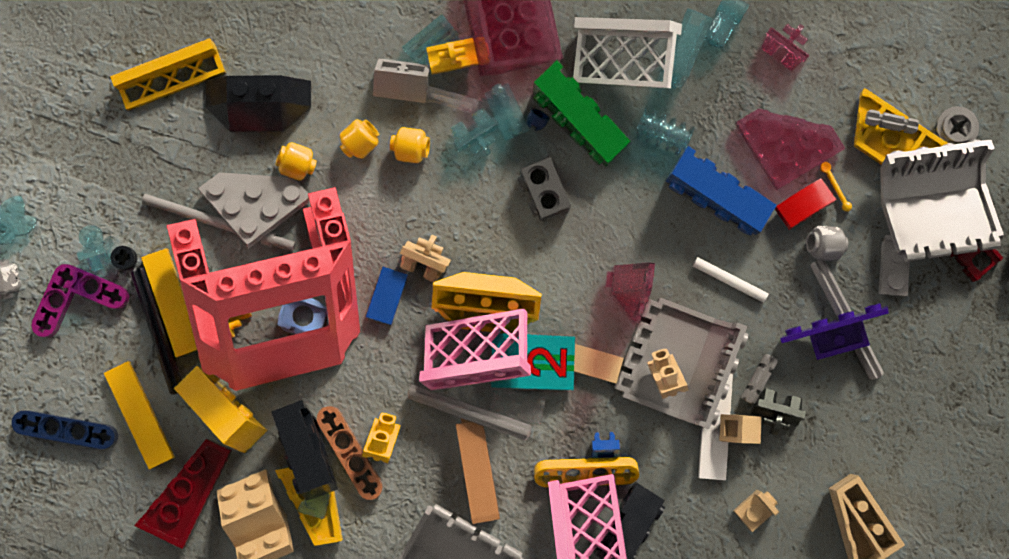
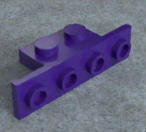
[780,303,889,360]

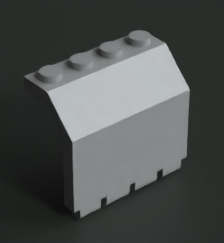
[880,140,1004,262]
[614,298,749,429]
[399,504,523,559]

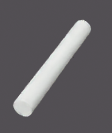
[693,257,768,303]

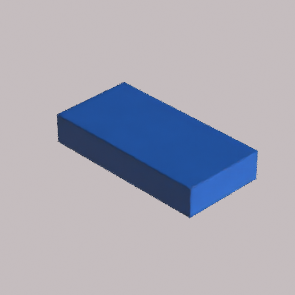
[366,267,408,325]

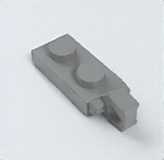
[878,234,910,297]

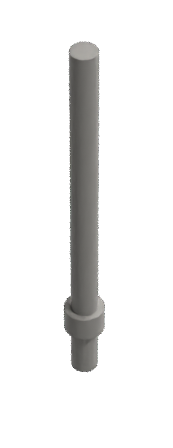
[142,194,296,252]

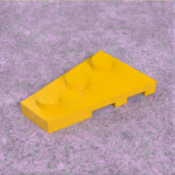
[275,467,343,546]

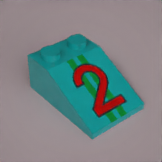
[491,333,575,390]

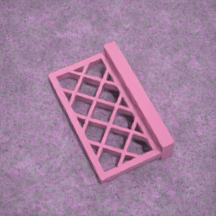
[419,309,531,391]
[548,474,627,559]

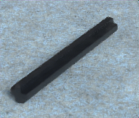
[131,267,182,395]

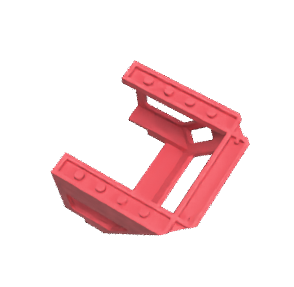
[167,187,360,391]

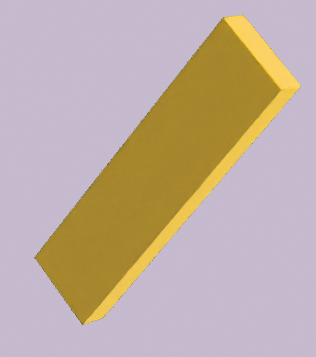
[141,248,197,358]
[104,361,175,470]

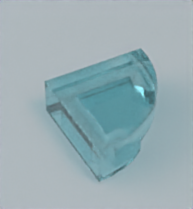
[297,492,331,519]

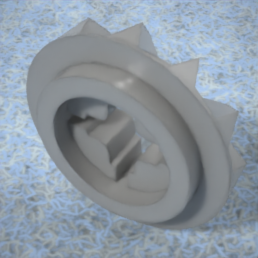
[936,106,979,145]

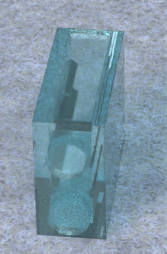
[657,8,713,89]

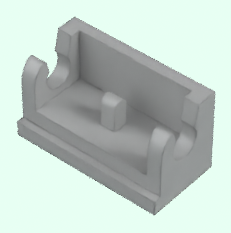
[373,59,430,103]

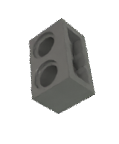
[518,157,571,221]

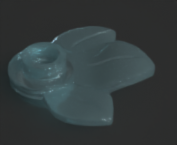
[0,196,37,245]

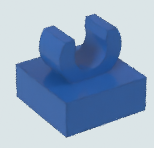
[591,432,620,458]

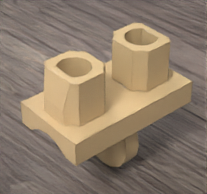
[400,235,451,282]
[647,349,689,399]

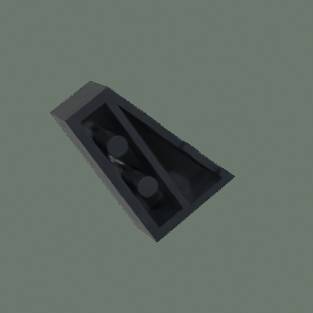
[271,400,338,501]
[593,482,665,559]

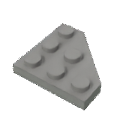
[198,172,309,248]

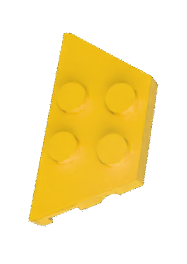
[854,88,948,165]

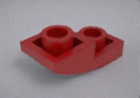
[775,179,837,230]

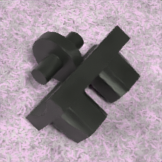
[751,388,806,436]

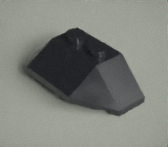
[206,75,311,132]

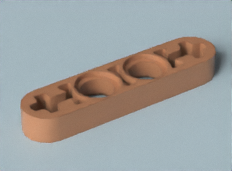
[317,406,383,500]

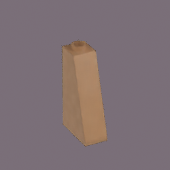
[456,418,500,524]

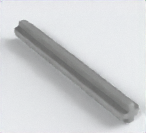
[811,260,884,380]
[408,385,531,441]

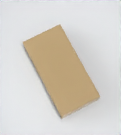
[574,344,624,384]

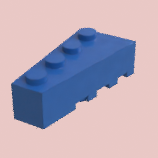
[666,146,777,236]

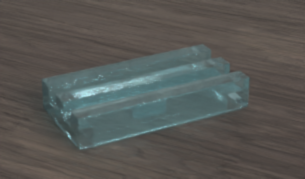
[402,14,459,64]

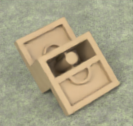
[217,469,294,559]

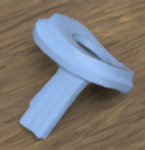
[277,298,327,334]

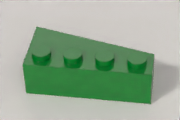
[533,60,631,167]

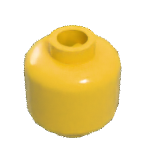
[340,119,379,159]
[390,127,430,163]
[275,142,317,181]

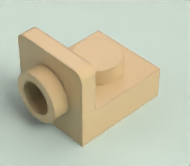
[733,490,779,532]

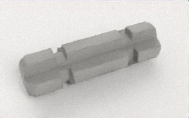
[865,110,919,134]
[742,354,778,404]

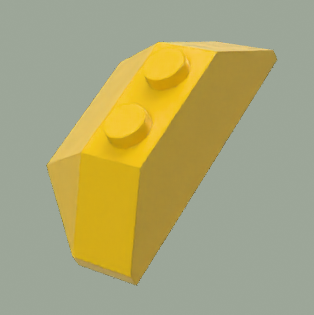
[431,272,542,334]

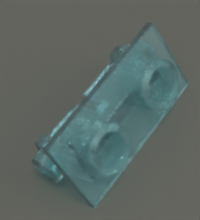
[484,83,530,141]

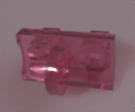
[761,24,809,71]

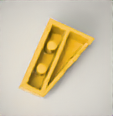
[174,366,268,453]

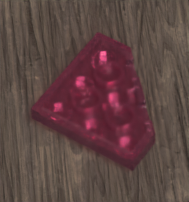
[735,108,846,191]

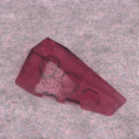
[605,262,655,324]

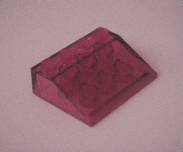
[464,0,563,76]

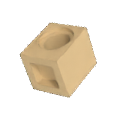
[719,414,762,444]

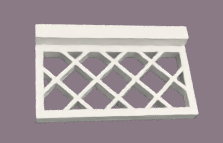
[573,17,682,89]

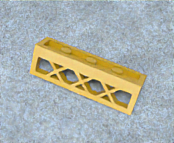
[110,38,226,111]

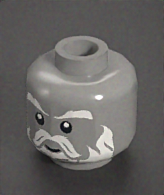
[806,226,849,261]
[0,259,21,300]

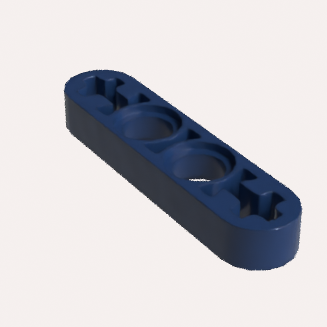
[12,410,118,449]

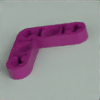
[31,264,130,337]

